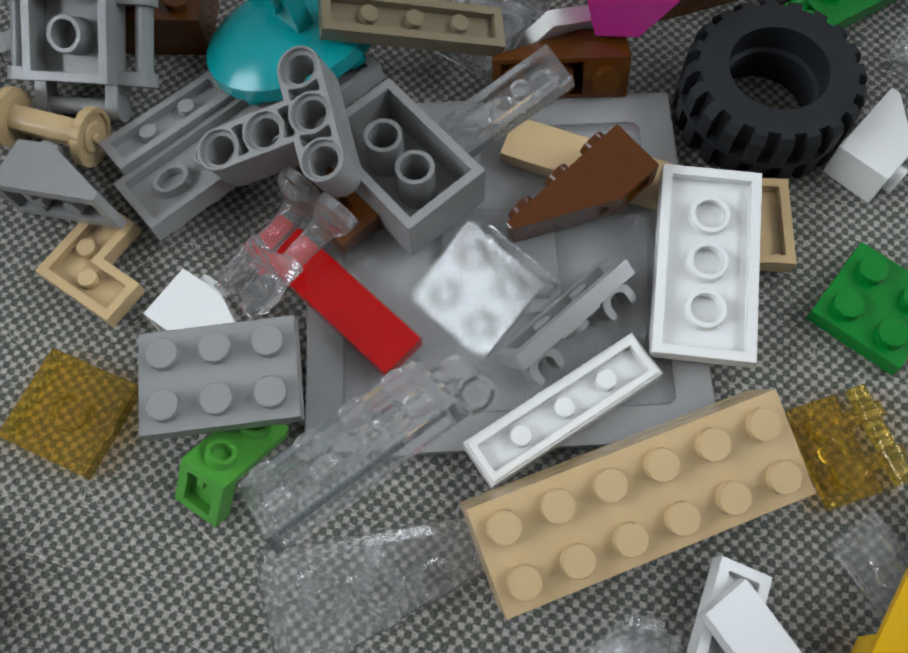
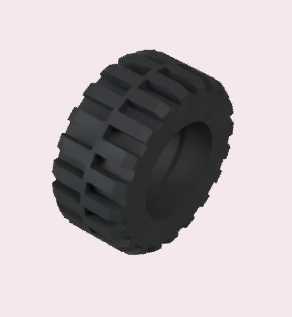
[673,0,868,179]

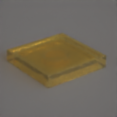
[0,348,139,480]

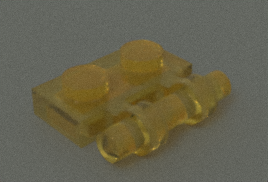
[785,384,908,512]

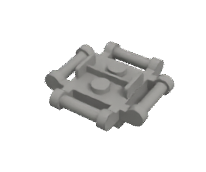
[6,0,159,123]

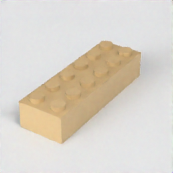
[459,389,816,620]

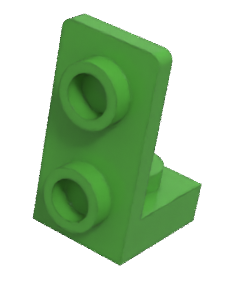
[175,424,289,528]

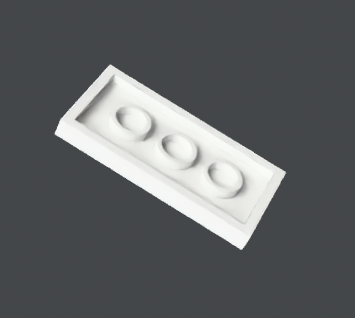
[648,164,762,368]

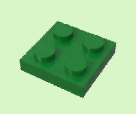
[805,242,908,376]

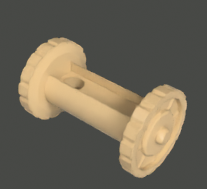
[0,86,111,168]

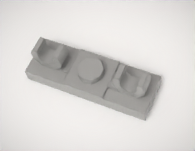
[495,259,636,385]

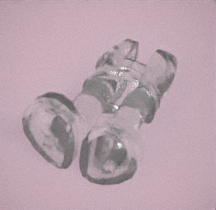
[214,165,359,319]

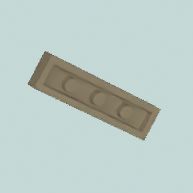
[318,0,506,56]

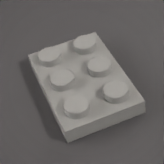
[138,315,305,441]

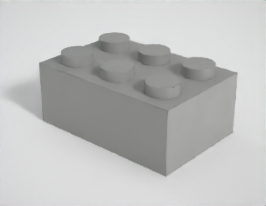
[329,78,486,257]

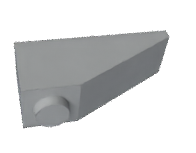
[0,139,127,230]

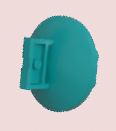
[206,0,371,105]

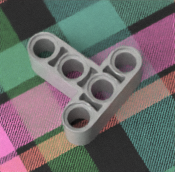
[197,45,362,198]

